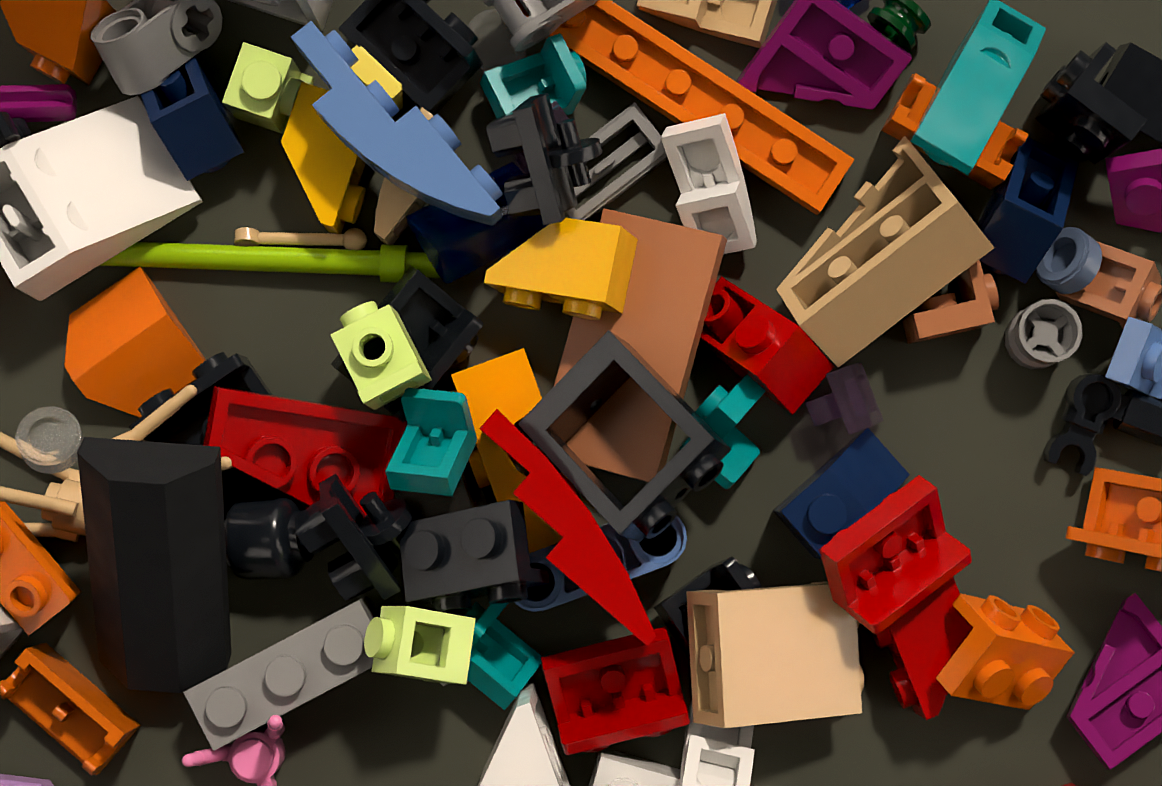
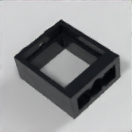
[518,330,732,542]

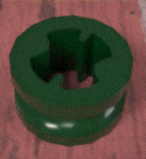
[867,0,932,52]

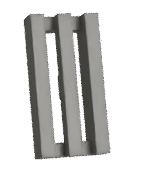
[564,102,668,221]

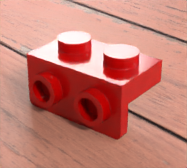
[819,475,972,634]
[541,626,690,755]

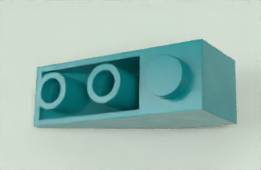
[911,0,1046,175]

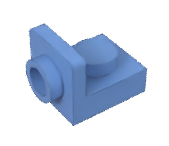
[1105,316,1162,400]

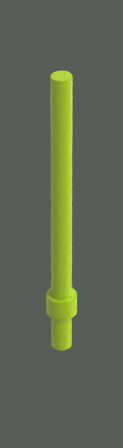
[99,242,458,283]

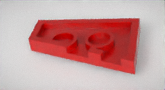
[203,386,407,515]

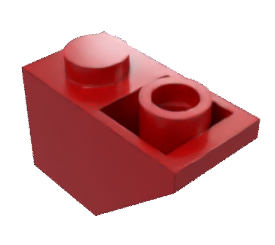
[700,276,834,415]
[870,577,973,720]

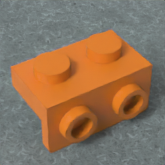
[1065,467,1162,572]
[0,501,82,636]
[936,593,1075,710]

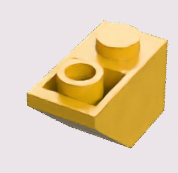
[281,81,366,234]
[484,218,638,320]

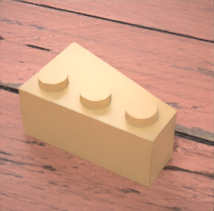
[776,136,994,368]

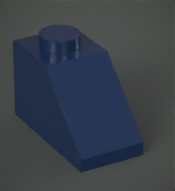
[141,55,244,181]
[977,137,1079,284]
[772,427,910,560]

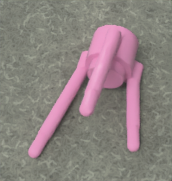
[182,715,285,786]

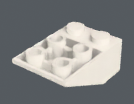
[0,96,203,301]

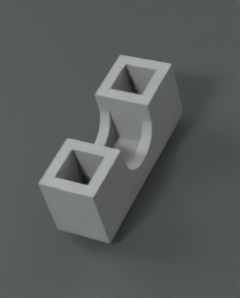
[183,596,378,751]

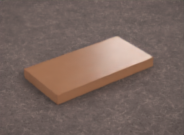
[537,208,727,482]

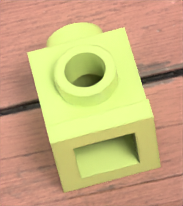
[222,42,315,134]
[331,301,432,410]
[364,606,476,685]

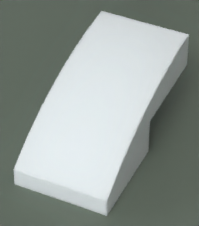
[661,113,757,254]
[679,701,755,786]

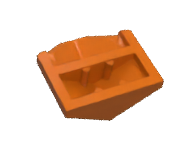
[64,266,206,418]

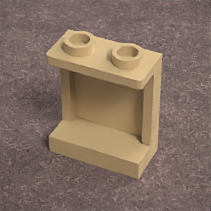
[686,581,864,728]

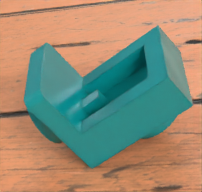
[480,33,587,120]
[680,374,766,489]
[385,388,477,496]
[465,602,542,710]

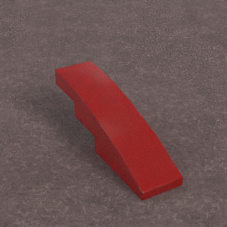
[479,409,656,646]

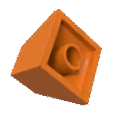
[0,0,117,85]

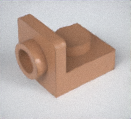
[1056,241,1162,329]
[902,260,999,344]

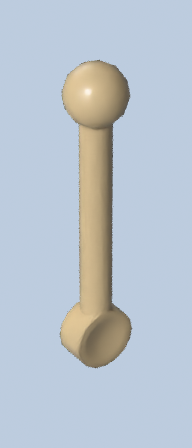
[234,227,367,250]

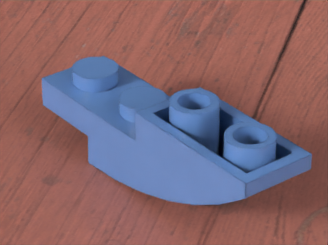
[291,21,503,226]

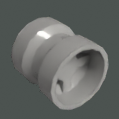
[1005,299,1083,369]

